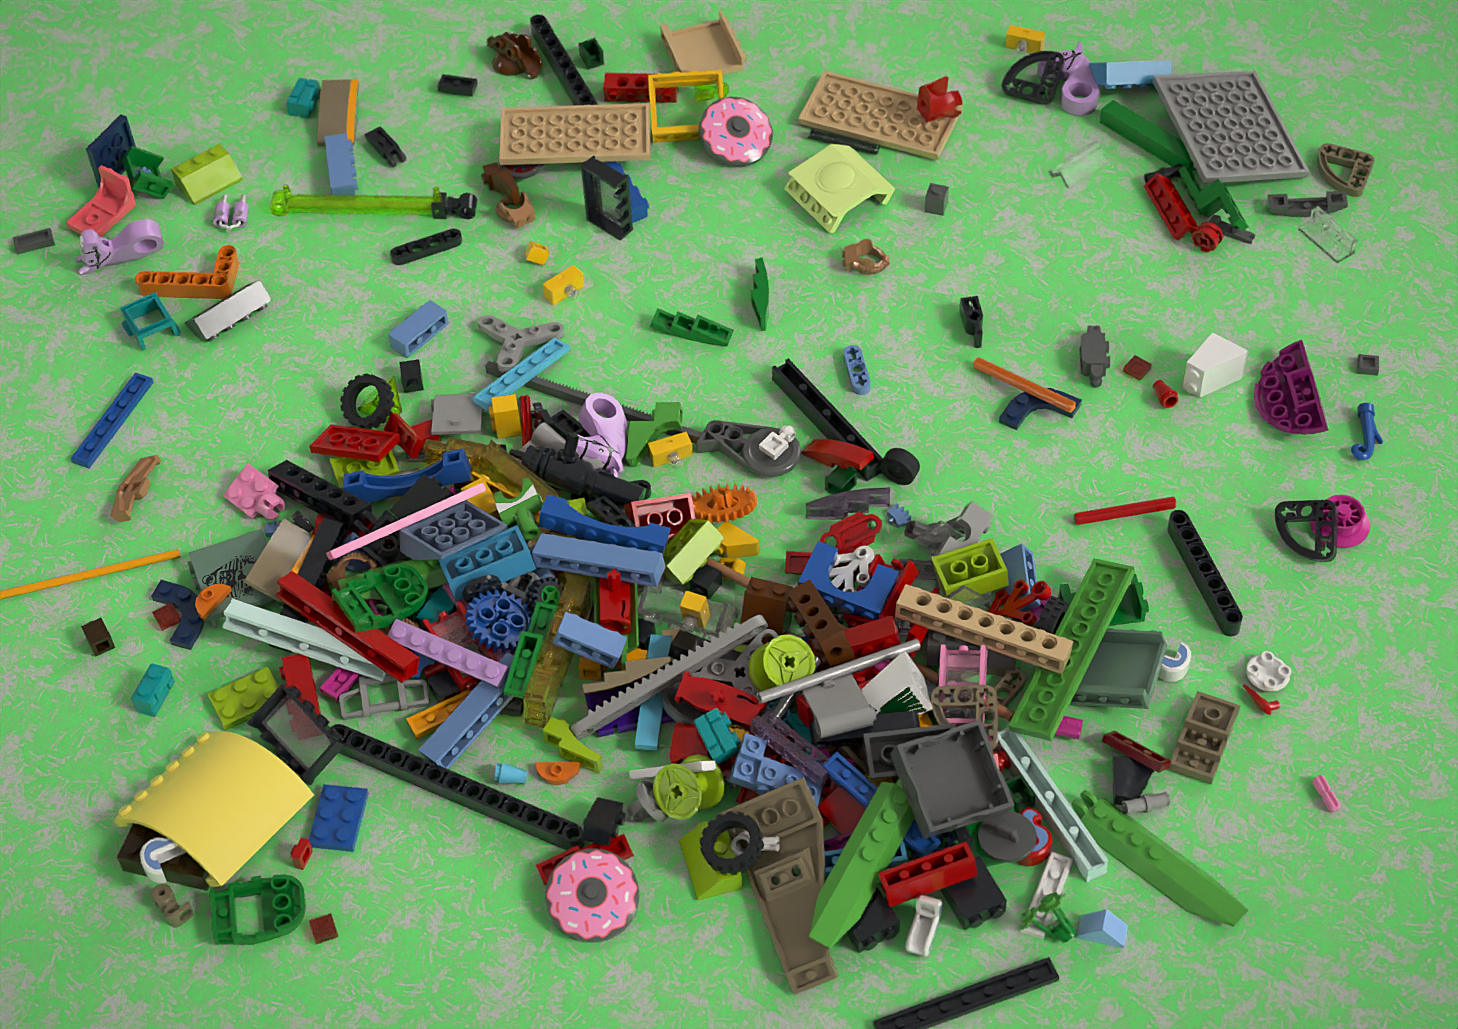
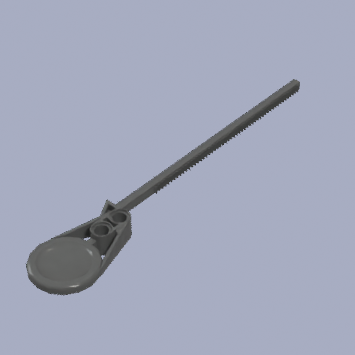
[485,361,801,478]

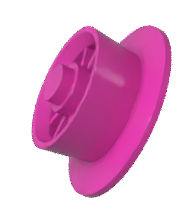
[1310,495,1370,548]

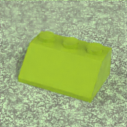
[171,144,243,205]
[663,519,724,584]
[931,538,1009,602]
[679,819,742,901]

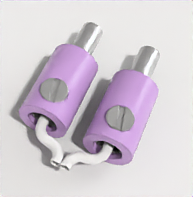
[213,195,249,231]

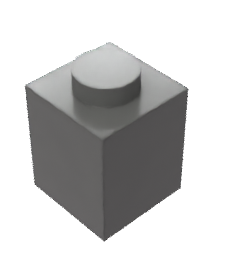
[925,183,949,216]

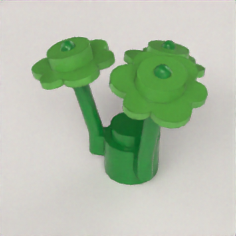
[1020,892,1076,943]

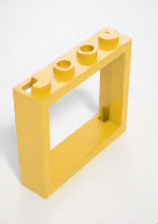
[648,69,724,143]

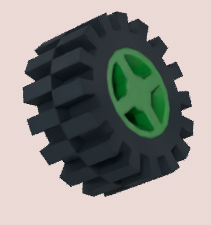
[526,577,568,614]

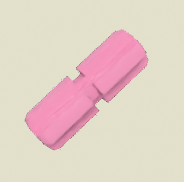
[1312,775,1341,812]

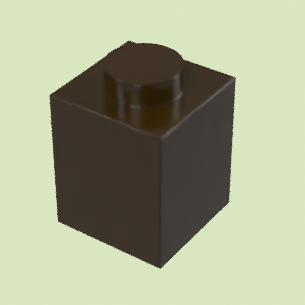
[81,618,115,657]

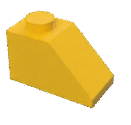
[714,522,760,558]

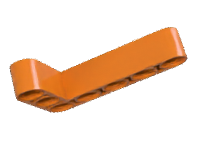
[135,245,239,299]

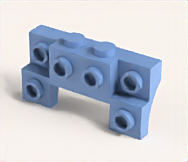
[729,733,827,807]

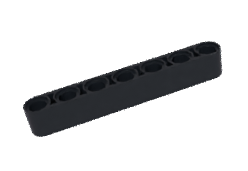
[1167,510,1243,637]
[269,517,347,652]

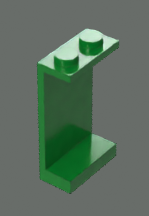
[1058,574,1149,626]

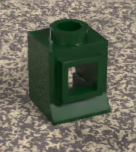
[578,38,604,70]
[825,466,857,500]
[1005,774,1036,813]

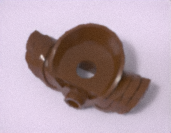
[486,32,542,79]

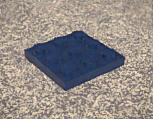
[86,114,136,189]

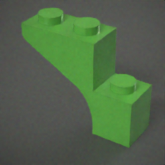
[624,402,684,467]

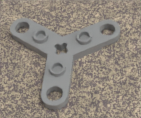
[478,315,564,373]
[691,629,778,725]

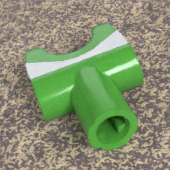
[494,477,543,540]

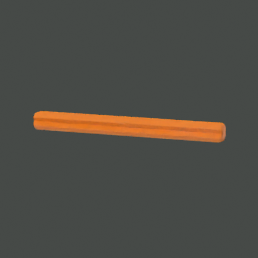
[973,357,1076,413]

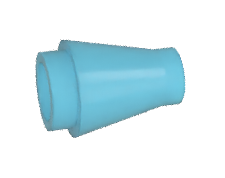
[494,762,528,784]

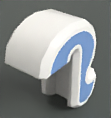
[1158,642,1191,682]
[140,837,186,884]
[905,895,942,957]

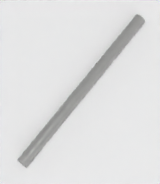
[757,639,920,704]

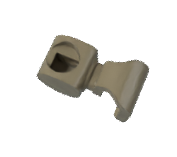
[152,884,193,928]

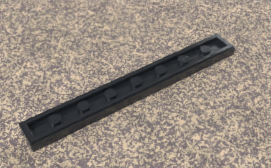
[873,957,1059,1029]

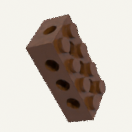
[787,579,856,668]

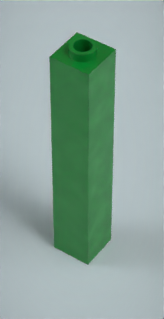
[1100,100,1197,173]

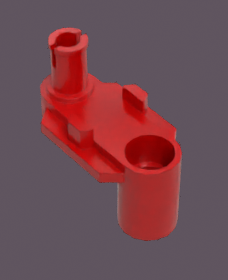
[820,512,883,554]

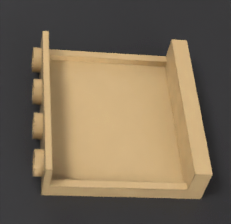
[660,10,746,75]

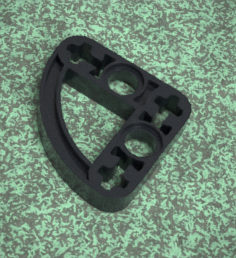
[1002,51,1065,105]
[1275,500,1338,562]

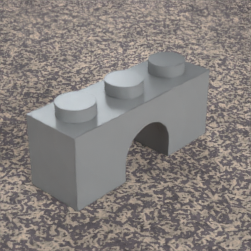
[933,501,993,557]

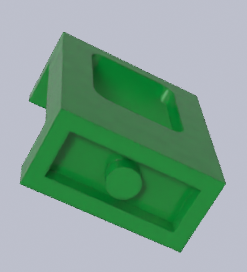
[122,146,173,199]

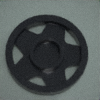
[462,575,502,603]

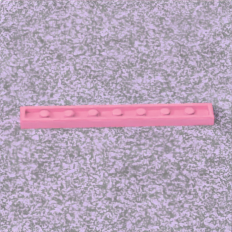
[326,483,486,560]

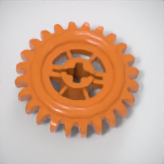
[692,483,757,523]

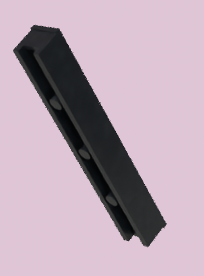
[772,358,883,481]

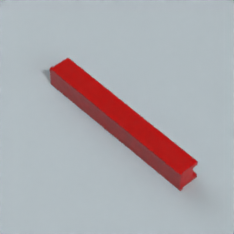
[276,571,419,683]

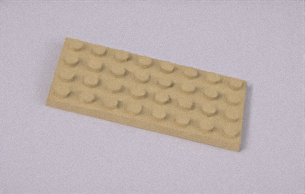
[798,71,962,160]
[499,103,650,165]

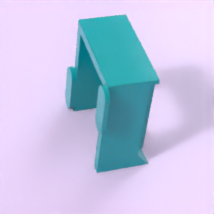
[120,292,181,350]

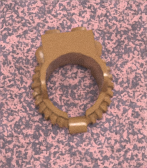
[496,192,536,229]
[842,238,890,275]
[326,552,379,591]

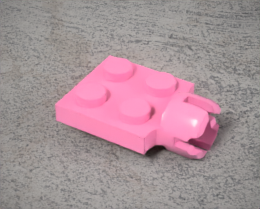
[223,463,285,520]

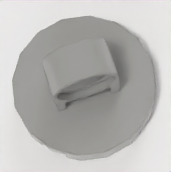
[627,779,669,822]

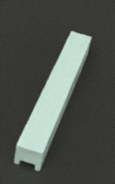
[223,599,387,682]
[992,727,1108,882]

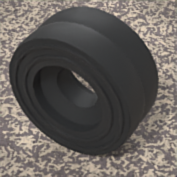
[880,448,920,485]

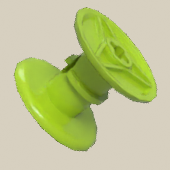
[748,635,815,692]
[653,754,724,820]

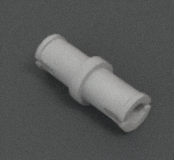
[1122,792,1170,815]

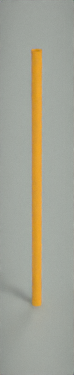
[0,549,180,599]

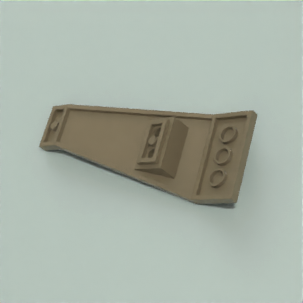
[721,777,839,995]

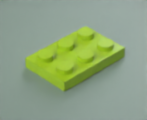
[329,449,400,490]
[207,666,279,731]

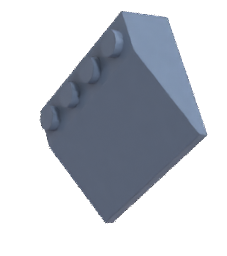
[399,500,507,560]

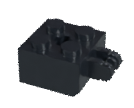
[354,509,406,565]

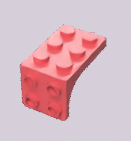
[66,165,136,237]

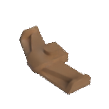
[111,455,161,522]

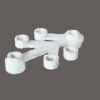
[829,546,874,592]

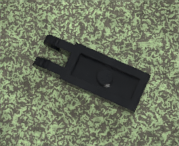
[365,126,406,167]
[586,495,635,527]

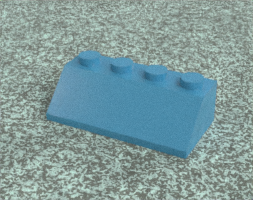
[1089,60,1172,89]
[438,525,536,602]

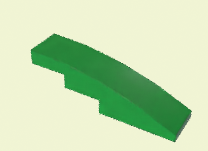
[751,258,769,331]
[650,308,734,347]

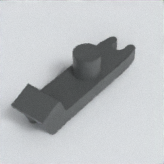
[1209,215,1255,244]

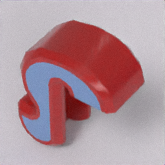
[1016,808,1053,866]

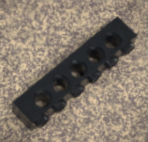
[268,460,372,532]

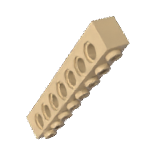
[895,584,1073,674]

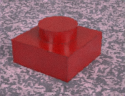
[291,837,313,870]

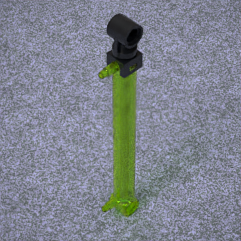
[270,184,478,220]

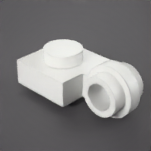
[759,425,796,460]

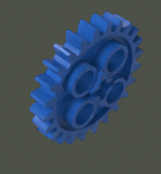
[465,590,533,654]

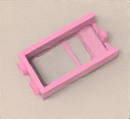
[937,645,988,727]

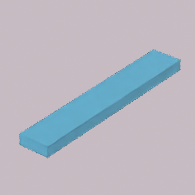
[473,337,570,411]
[635,634,673,750]

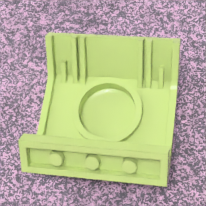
[784,144,895,233]

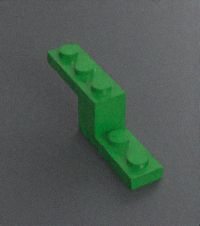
[1179,166,1248,231]
[504,602,559,699]

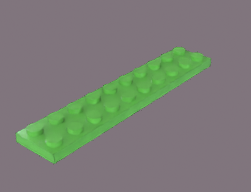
[1008,558,1135,741]

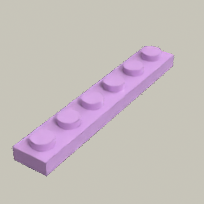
[387,619,510,688]

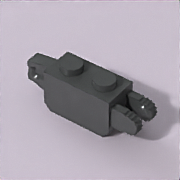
[1079,325,1110,387]

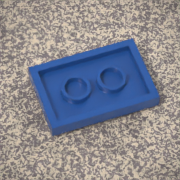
[309,784,369,852]

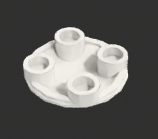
[1246,651,1291,692]

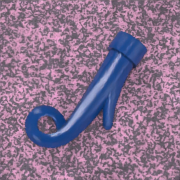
[1351,403,1383,460]

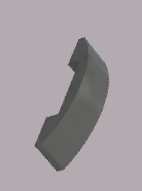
[1267,191,1348,217]

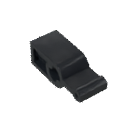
[960,296,983,348]

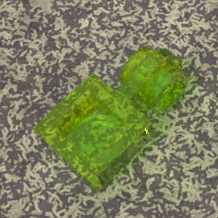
[694,82,729,102]

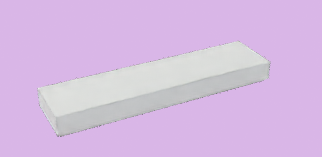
[629,761,716,780]
[1021,852,1073,940]

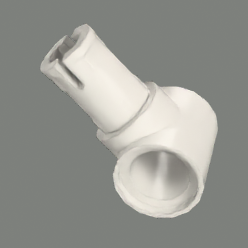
[731,831,779,855]

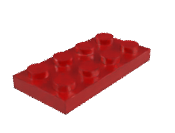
[309,424,401,462]

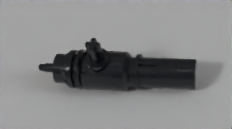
[509,432,646,508]

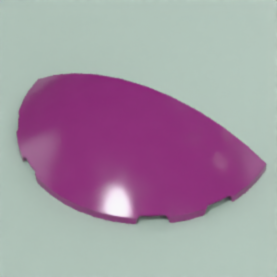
[1254,339,1329,435]

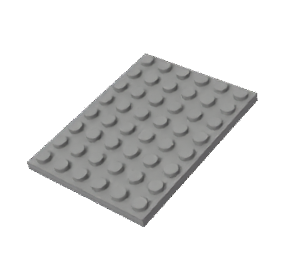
[1153,71,1310,184]

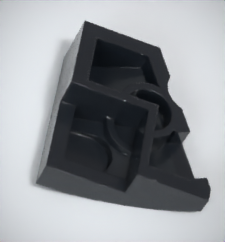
[1112,756,1155,805]

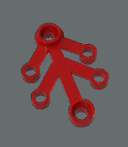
[984,579,1051,626]

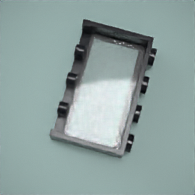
[581,155,633,241]
[247,683,347,785]

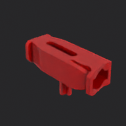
[600,569,631,635]
[675,671,768,730]

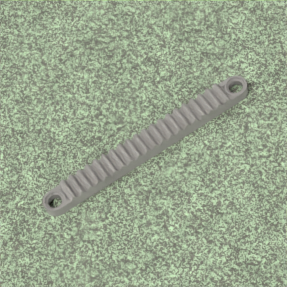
[570,615,768,740]

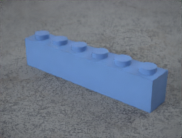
[532,533,665,587]
[419,652,514,769]

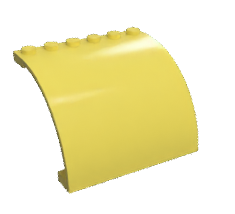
[113,731,314,887]

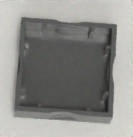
[890,720,1015,840]

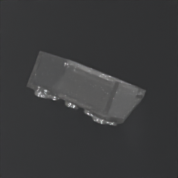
[637,584,740,641]

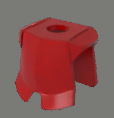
[917,76,963,122]
[669,722,709,764]

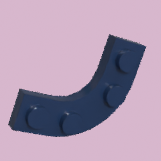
[999,388,1082,430]
[151,580,205,650]

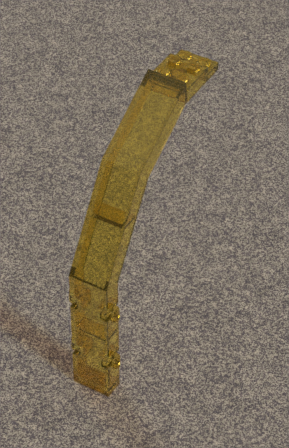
[424,437,590,728]

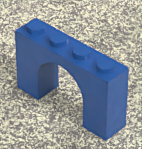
[798,541,898,620]

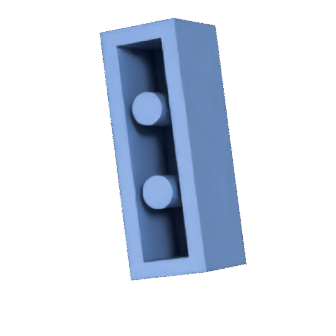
[388,300,449,358]
[1000,543,1041,612]
[552,612,627,669]

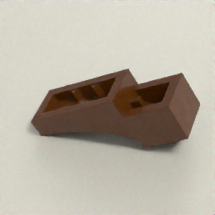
[481,162,521,205]

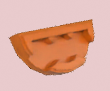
[195,584,232,620]
[535,762,581,785]

